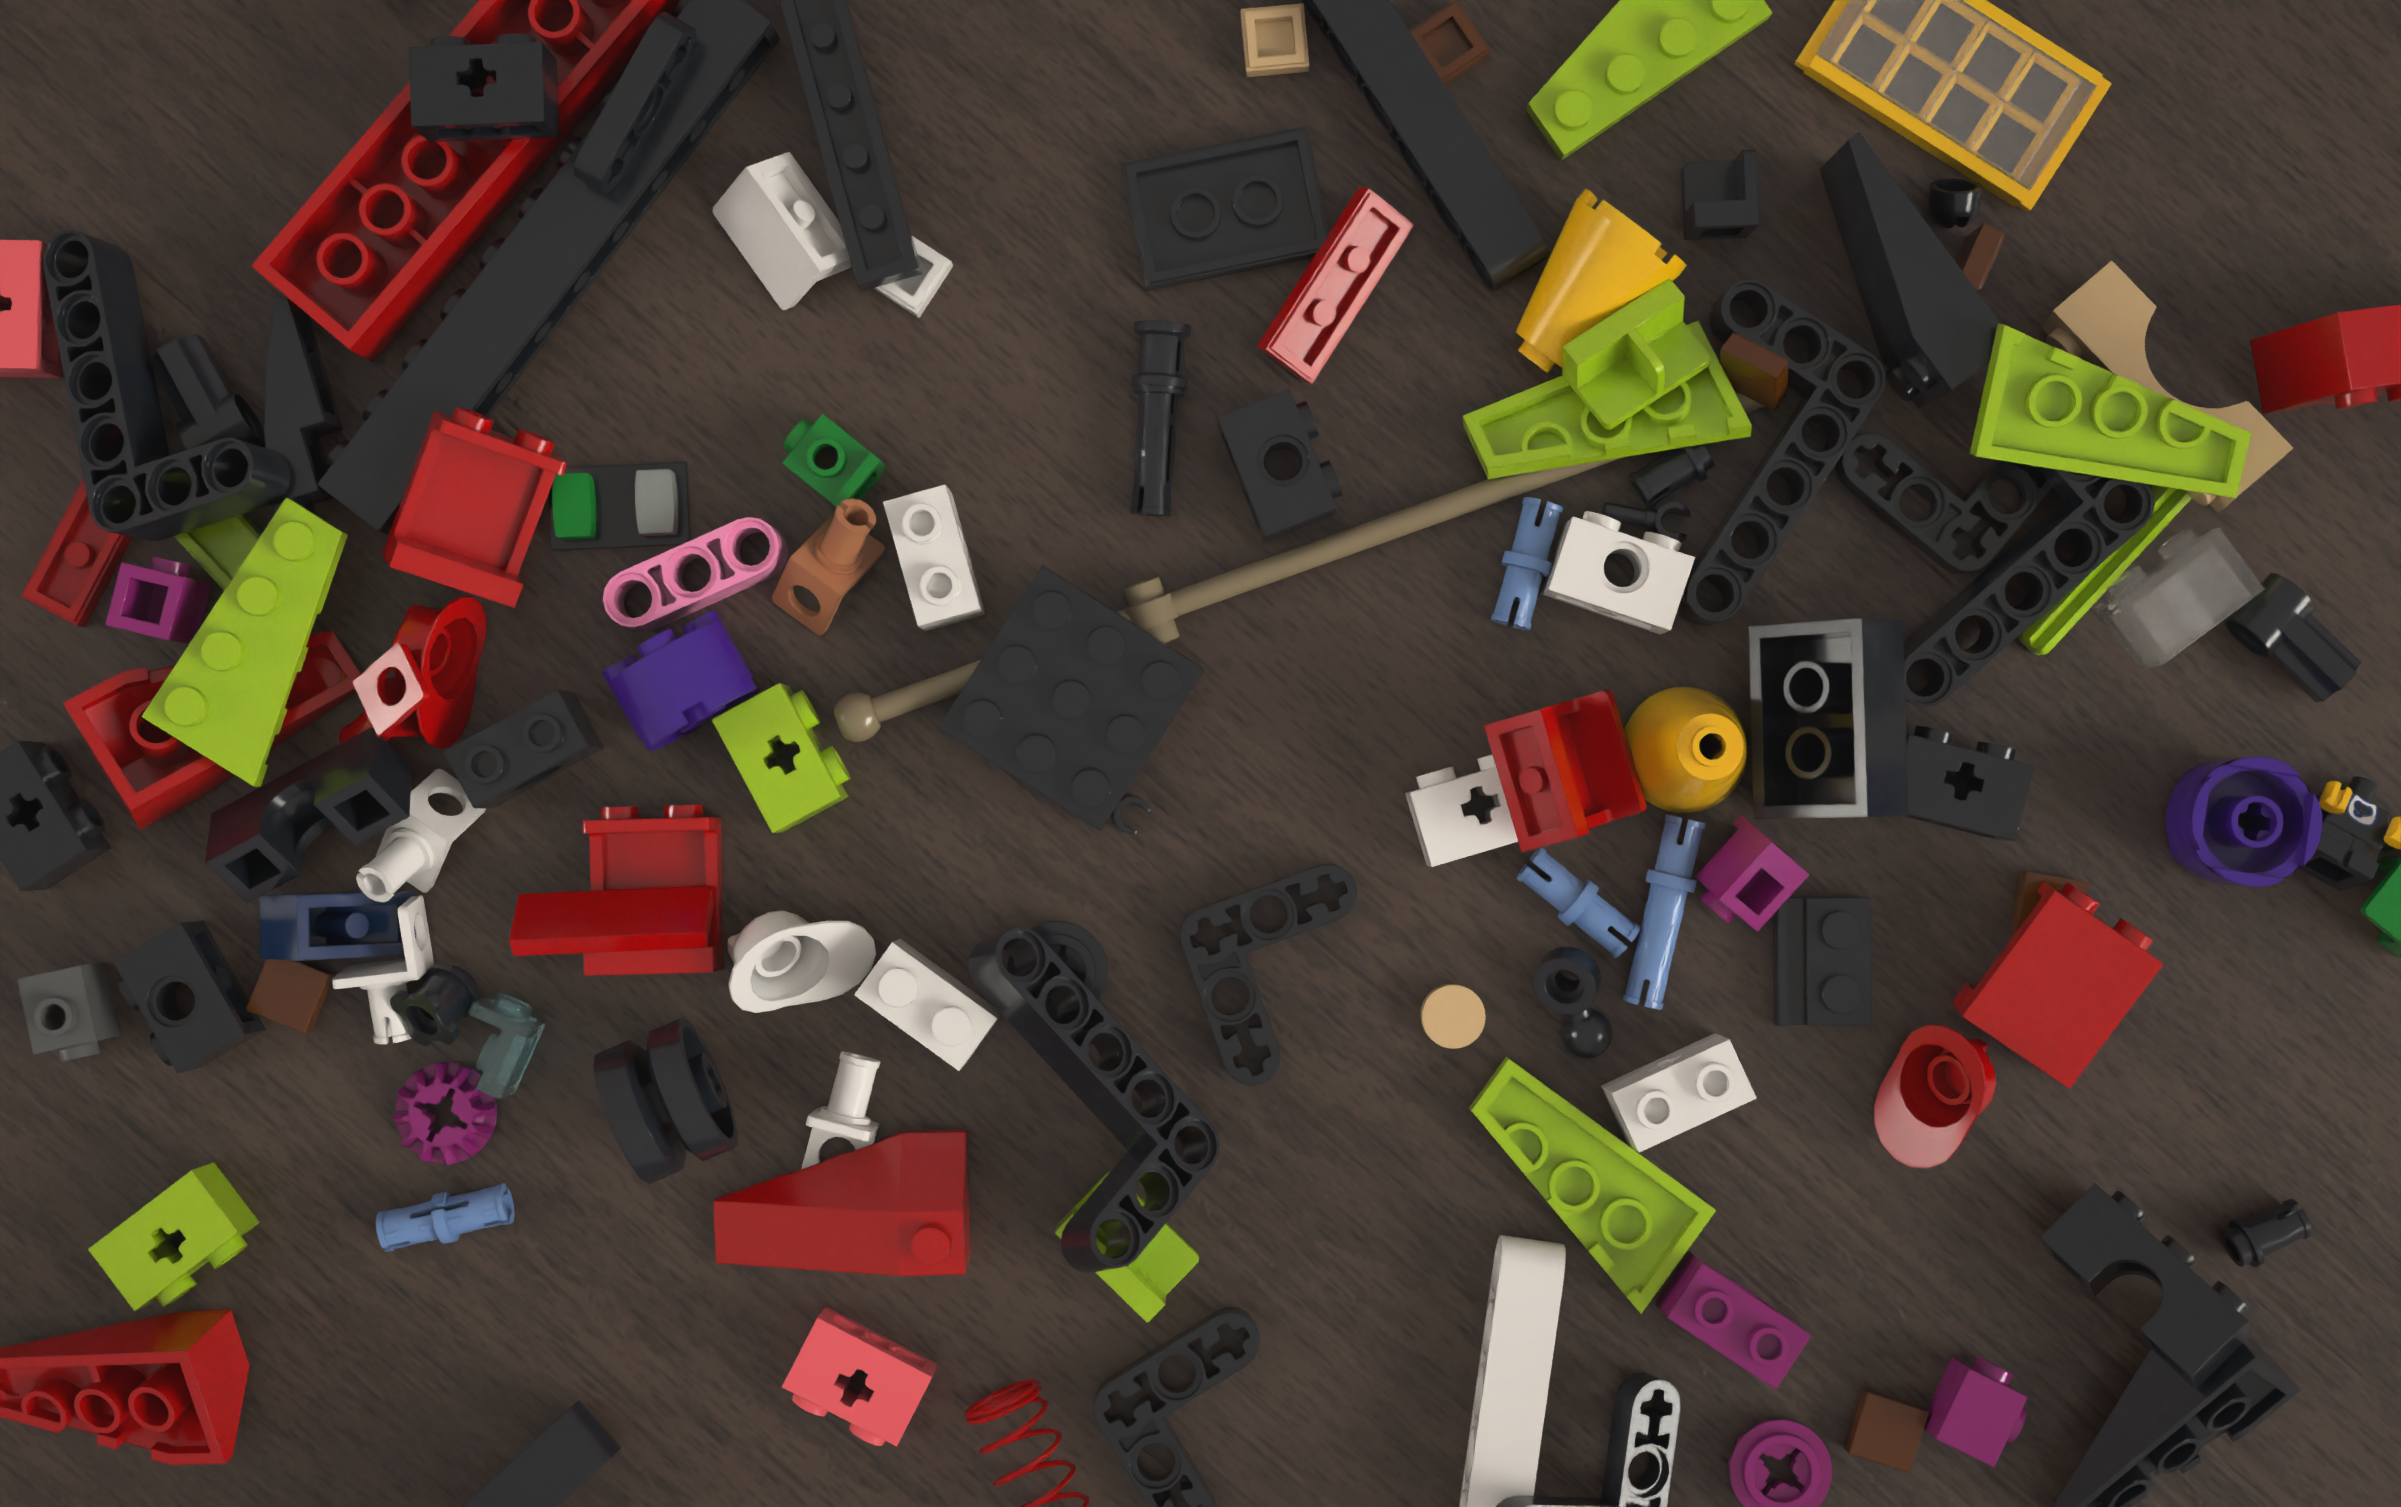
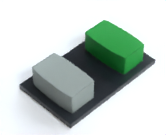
[548,462,690,551]

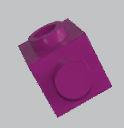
[105,556,211,644]
[1924,1356,2028,1467]

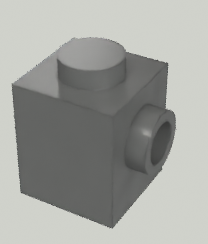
[17,962,121,1062]

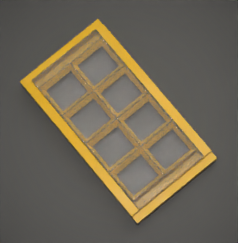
[1794,0,2112,213]

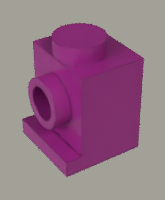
[1695,814,1810,932]

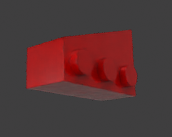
[2250,305,2401,414]

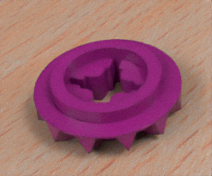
[391,1062,497,1165]
[1728,1417,1832,1507]

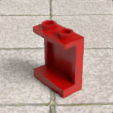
[382,406,568,608]
[1484,689,1647,852]
[582,805,724,976]
[1952,881,2164,1089]

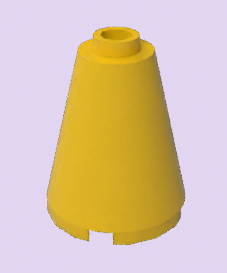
[1516,188,1687,373]
[1624,687,1748,813]

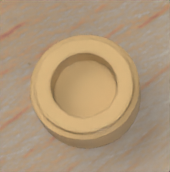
[1420,984,1486,1049]

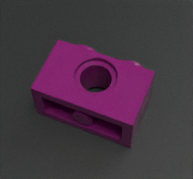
[1655,1251,1812,1390]

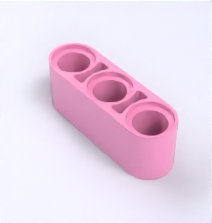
[603,517,788,631]

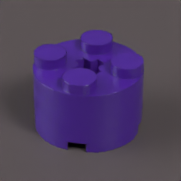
[602,610,759,751]
[2165,757,2323,887]

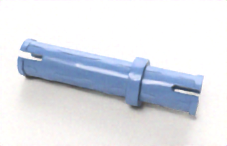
[1622,814,1706,1010]

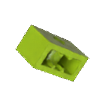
[712,683,850,833]
[88,1162,260,1311]

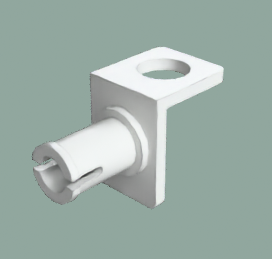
[356,769,486,902]
[332,895,434,1044]
[801,1052,880,1169]

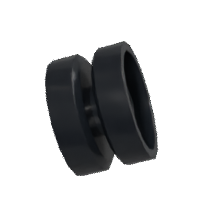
[593,1017,738,1184]

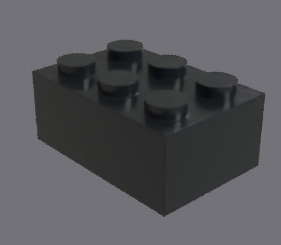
[1748,618,1909,819]

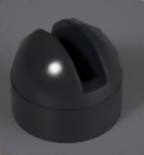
[1928,179,1982,229]

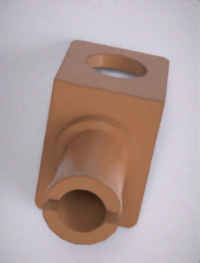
[772,499,885,636]

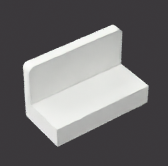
[713,152,852,310]

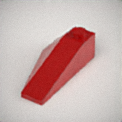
[63,631,361,830]
[713,1129,971,1276]
[0,1309,250,1465]

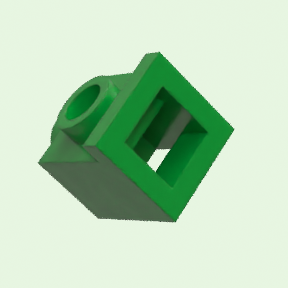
[782,413,887,507]

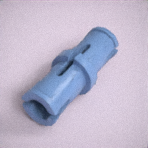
[1490,497,1563,631]
[1516,847,1641,958]
[376,1183,515,1252]

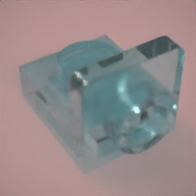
[468,993,546,1099]

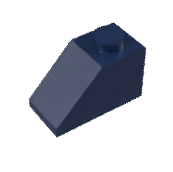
[260,891,416,961]

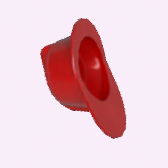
[392,596,487,749]
[1874,1024,1996,1169]

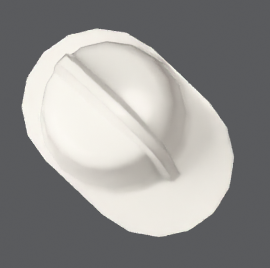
[728,910,876,1013]

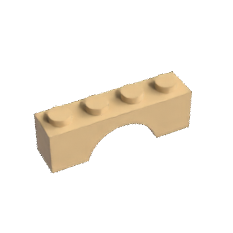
[2042,261,2293,513]

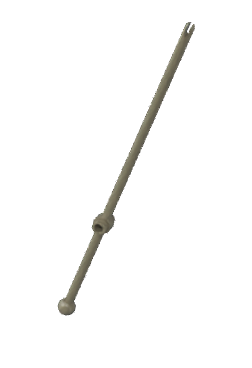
[834,391,1766,742]

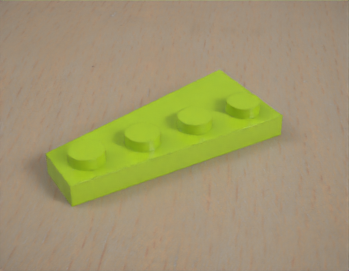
[1525,0,1773,161]
[1463,321,1752,479]
[1970,323,2252,498]
[141,497,348,787]
[1469,1057,1716,1314]

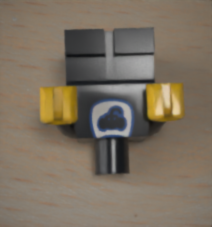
[2298,776,2401,891]

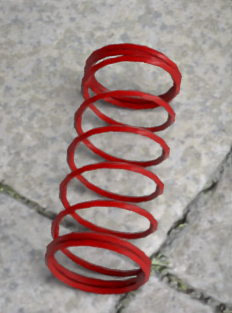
[963,1379,1089,1507]

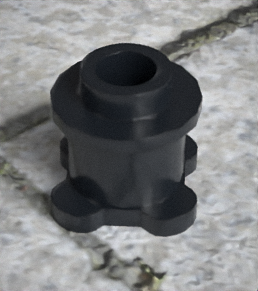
[390,963,480,1046]

